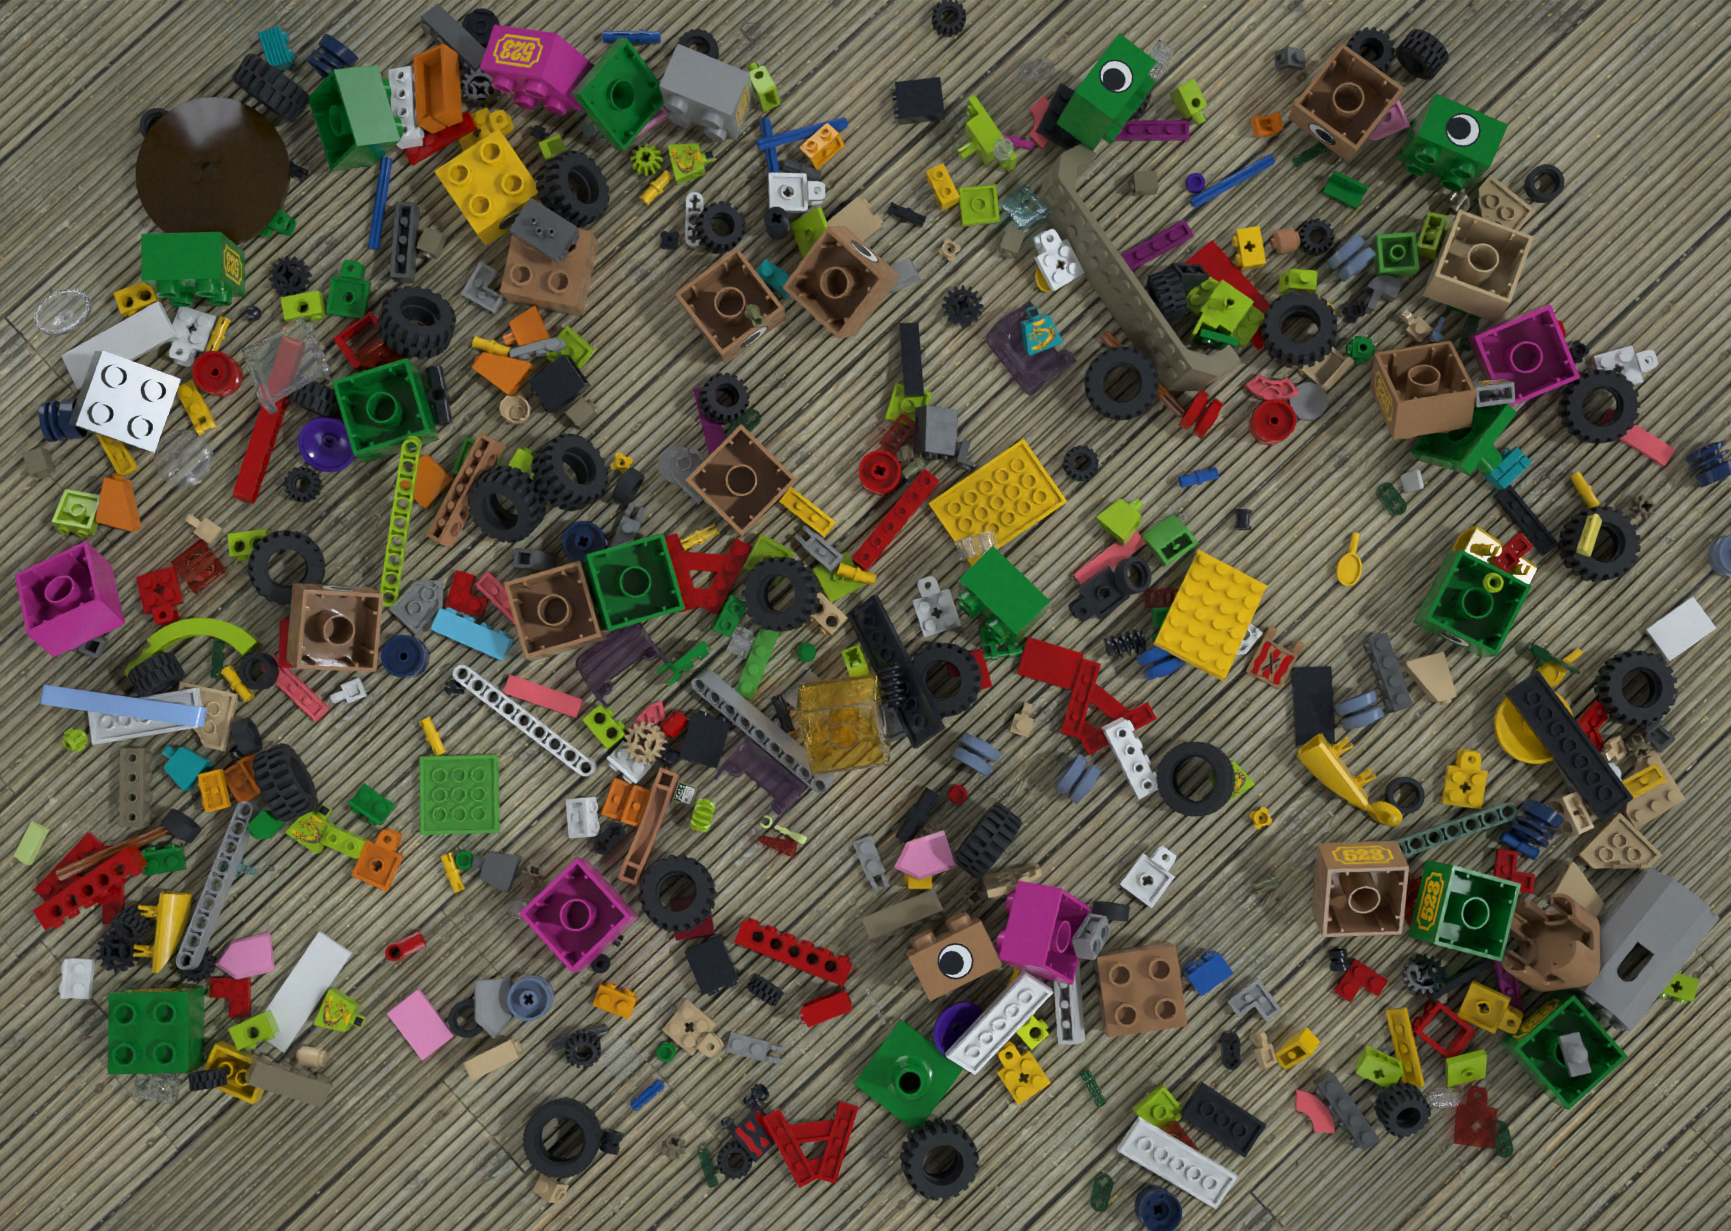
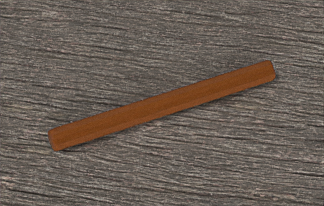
[1100,331,1186,418]
[56,824,171,881]

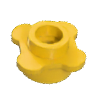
[610,452,633,474]
[1249,807,1272,829]

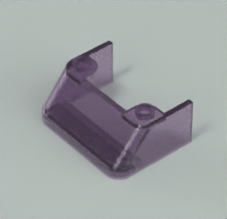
[575,622,669,708]
[713,737,809,828]

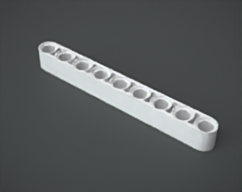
[453,665,596,776]

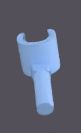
[1429,317,1445,343]

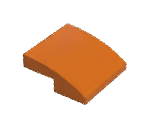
[401,453,454,509]
[223,753,261,803]
[600,777,652,827]

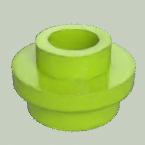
[1483,573,1503,593]

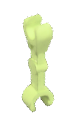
[760,815,807,844]

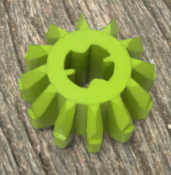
[630,143,663,177]
[690,798,715,832]

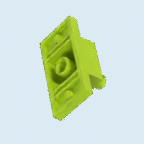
[957,94,1018,173]
[1186,277,1264,348]

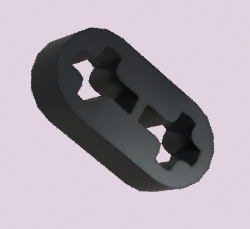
[594,822,625,855]
[1221,1031,1241,1070]

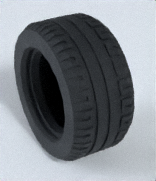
[1156,742,1236,817]
[523,1098,602,1179]

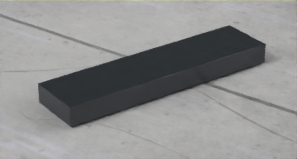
[899,322,924,398]
[1493,485,1559,556]
[1426,957,1494,1000]

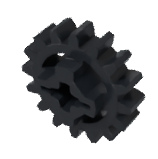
[460,65,501,108]
[268,256,312,297]
[942,285,984,328]
[96,930,141,973]
[1402,954,1447,997]

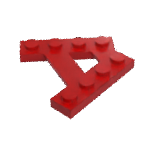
[394,110,478,166]
[664,533,753,615]
[1060,658,1157,756]
[34,832,125,924]
[762,1100,859,1188]

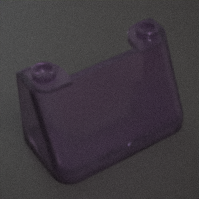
[986,301,1077,395]

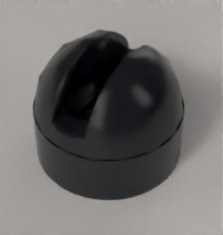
[247,306,262,321]
[228,745,245,761]

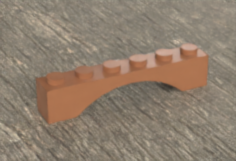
[618,767,681,885]

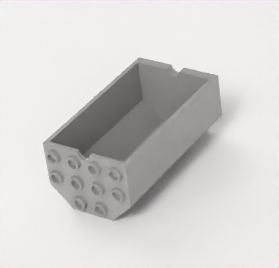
[1564,867,1720,1031]

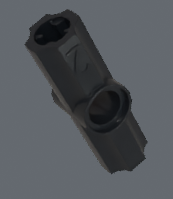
[425,366,453,426]
[895,787,940,843]

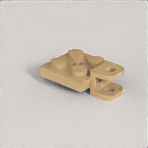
[662,999,724,1057]

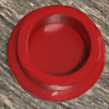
[948,785,967,804]

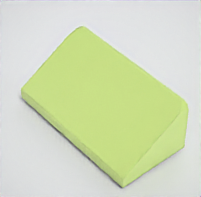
[14,821,50,865]

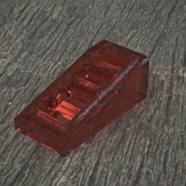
[879,413,915,455]
[1144,588,1179,609]
[758,835,798,858]

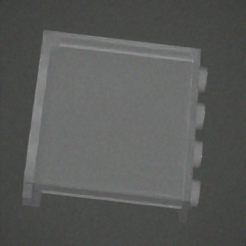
[241,317,331,414]

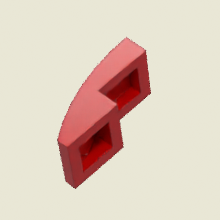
[1492,531,1533,572]

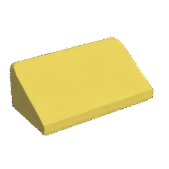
[1576,514,1602,557]

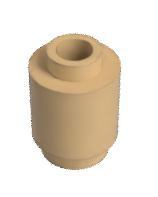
[296,1046,327,1068]

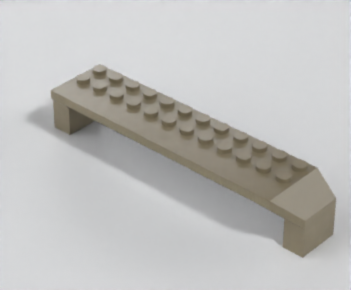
[1035,143,1241,391]

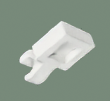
[330,678,367,703]

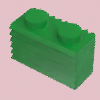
[247,810,286,840]

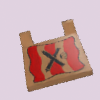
[1245,626,1305,690]

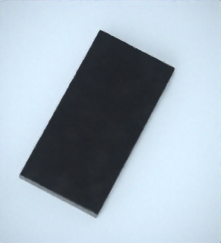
[1291,666,1335,745]
[1179,1081,1266,1158]

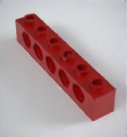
[851,468,940,571]
[33,845,148,930]
[734,917,853,987]

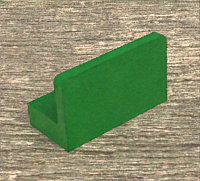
[1322,171,1369,210]

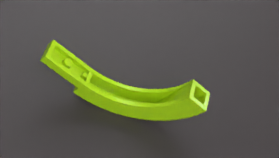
[123,618,262,678]

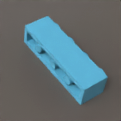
[430,607,514,661]

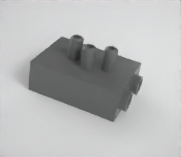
[509,198,580,264]

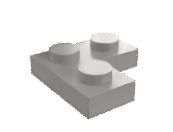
[461,261,504,314]
[1226,978,1282,1022]

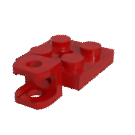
[136,566,184,627]

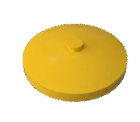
[1494,691,1573,764]

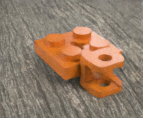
[351,828,404,892]

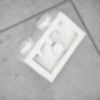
[607,741,653,784]
[566,797,600,838]
[59,957,95,999]

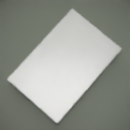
[1644,597,1716,662]

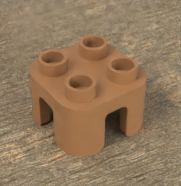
[1502,893,1600,992]

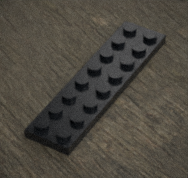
[847,595,945,749]
[1505,670,1634,821]

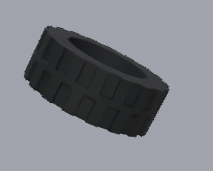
[676,29,719,60]

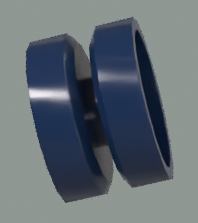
[562,521,608,563]
[381,635,430,679]

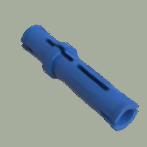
[603,29,661,45]

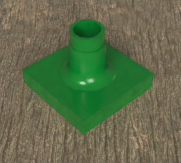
[571,38,664,151]
[1410,403,1517,475]
[854,1018,964,1130]

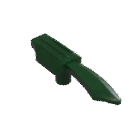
[1526,642,1581,674]

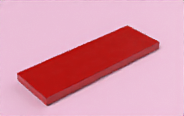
[1185,240,1288,351]

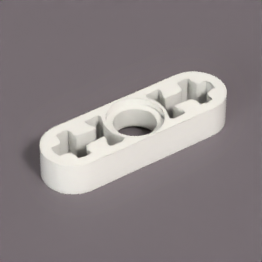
[685,192,704,249]

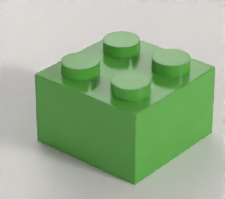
[1372,232,1419,278]

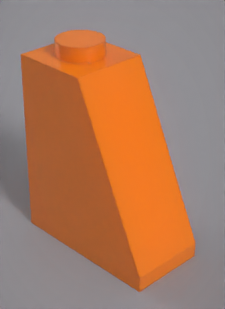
[472,352,534,397]
[95,473,141,532]

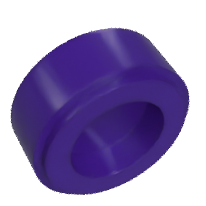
[1185,173,1205,193]

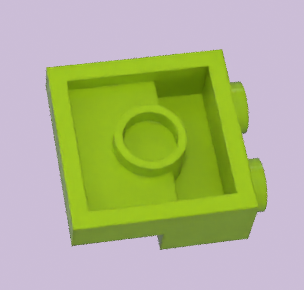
[52,489,100,538]

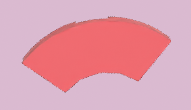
[1029,96,1049,150]
[1244,374,1299,400]
[632,701,666,745]
[1295,1089,1334,1133]

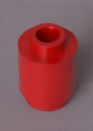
[660,710,689,738]

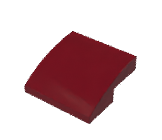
[670,895,715,941]

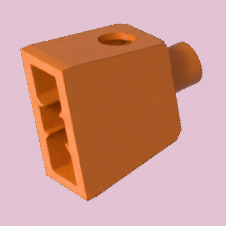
[502,306,550,347]

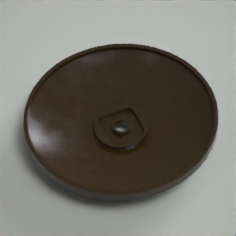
[135,97,291,245]

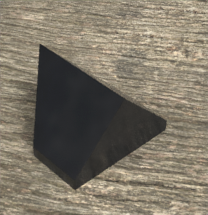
[1167,263,1210,294]

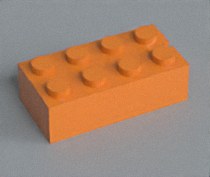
[413,44,462,134]

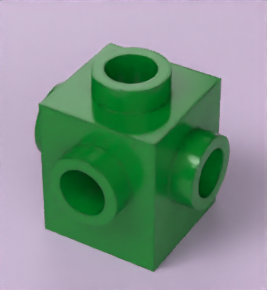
[1345,336,1375,365]

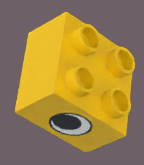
[434,128,542,246]

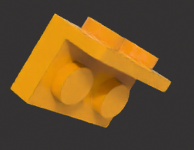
[800,123,845,170]
[197,769,231,813]
[592,981,638,1019]

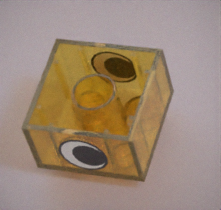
[796,674,891,775]

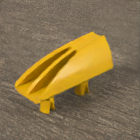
[1452,526,1537,584]
[1296,733,1377,806]
[133,891,193,973]

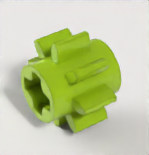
[62,728,88,752]

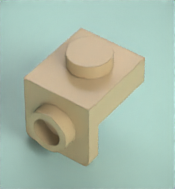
[533,1173,569,1203]

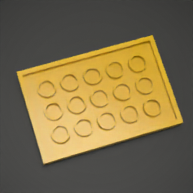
[928,439,1067,567]
[1153,549,1267,681]

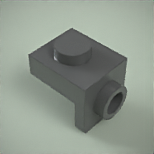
[1275,46,1306,71]
[956,439,976,471]
[1643,720,1676,753]

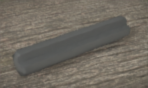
[551,1024,609,1051]

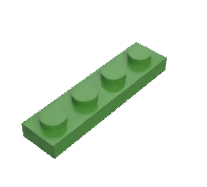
[735,625,780,700]

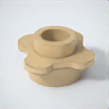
[938,239,961,261]

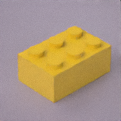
[204,1041,265,1104]

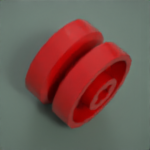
[193,351,243,397]
[1178,389,1224,439]
[1249,399,1296,445]
[859,450,901,496]

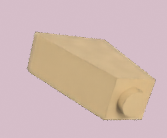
[1401,651,1457,705]
[1547,861,1604,918]
[464,1037,523,1081]

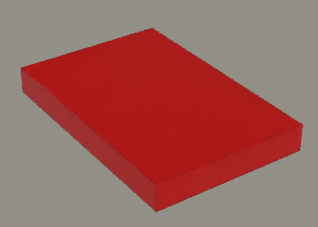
[1017,637,1084,691]

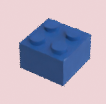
[1182,950,1234,996]

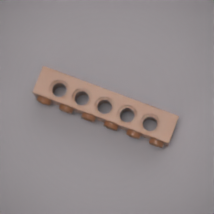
[426,433,506,548]

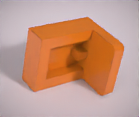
[1250,112,1284,137]

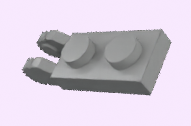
[510,337,566,361]
[610,503,645,547]
[793,525,844,573]
[853,835,890,893]
[726,1032,784,1064]

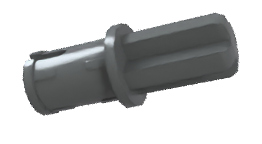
[783,159,822,181]

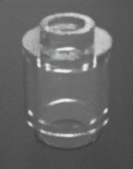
[1429,1088,1461,1109]

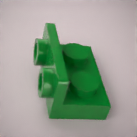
[710,594,747,638]
[347,783,397,826]
[141,843,187,876]

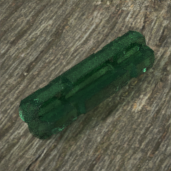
[1291,142,1328,167]
[210,641,225,679]
[1080,1069,1107,1107]
[697,1148,719,1188]

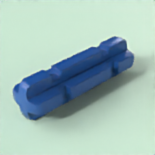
[630,1079,665,1111]

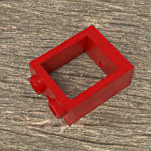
[333,312,393,373]
[799,987,853,1028]
[1411,1000,1477,1059]

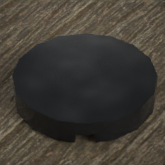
[462,8,500,47]

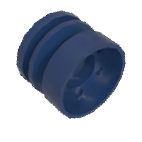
[306,33,359,78]
[39,398,88,442]
[1685,440,1731,488]
[1509,798,1564,848]
[1134,1185,1182,1231]

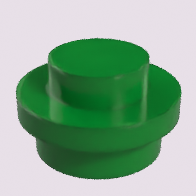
[797,643,816,662]
[455,850,474,870]
[656,1042,676,1062]

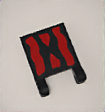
[720,1095,775,1163]

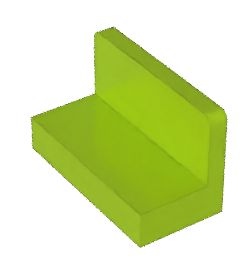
[539,134,567,161]
[1187,313,1220,342]

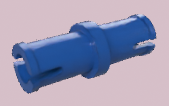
[1178,467,1219,488]
[1499,830,1540,860]

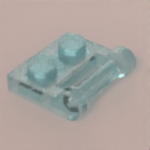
[1001,186,1051,231]

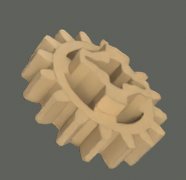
[623,721,666,764]

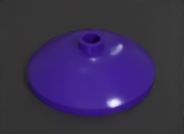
[298,416,355,472]
[933,1001,984,1056]

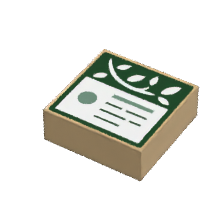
[673,782,698,806]

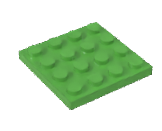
[420,755,500,835]

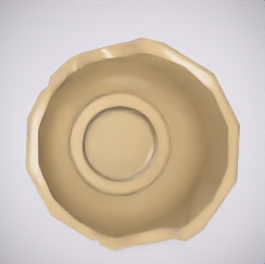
[499,395,531,425]

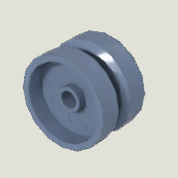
[1326,234,1376,282]
[1708,534,1731,578]
[1334,690,1385,731]
[951,732,1002,777]
[1054,754,1101,804]
[507,975,555,1021]

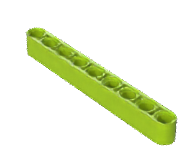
[380,436,422,607]

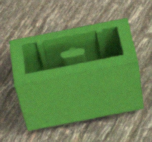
[1141,514,1198,568]

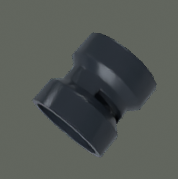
[655,743,680,769]
[1327,948,1350,971]
[600,1129,624,1155]

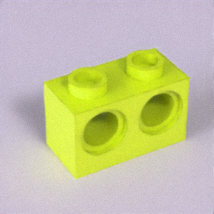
[1016,1012,1049,1050]

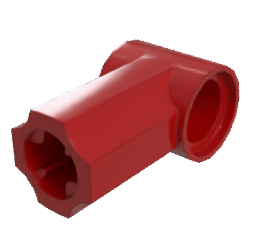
[385,931,427,961]

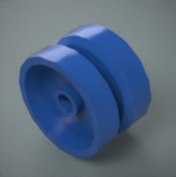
[1136,647,1186,681]

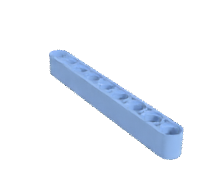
[40,685,207,727]

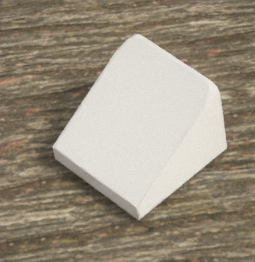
[1401,469,1424,493]

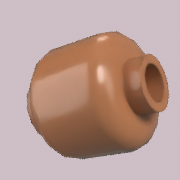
[1270,228,1300,255]

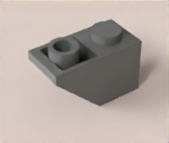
[513,548,557,572]

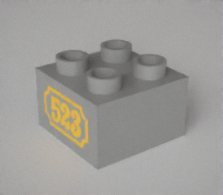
[659,44,754,142]

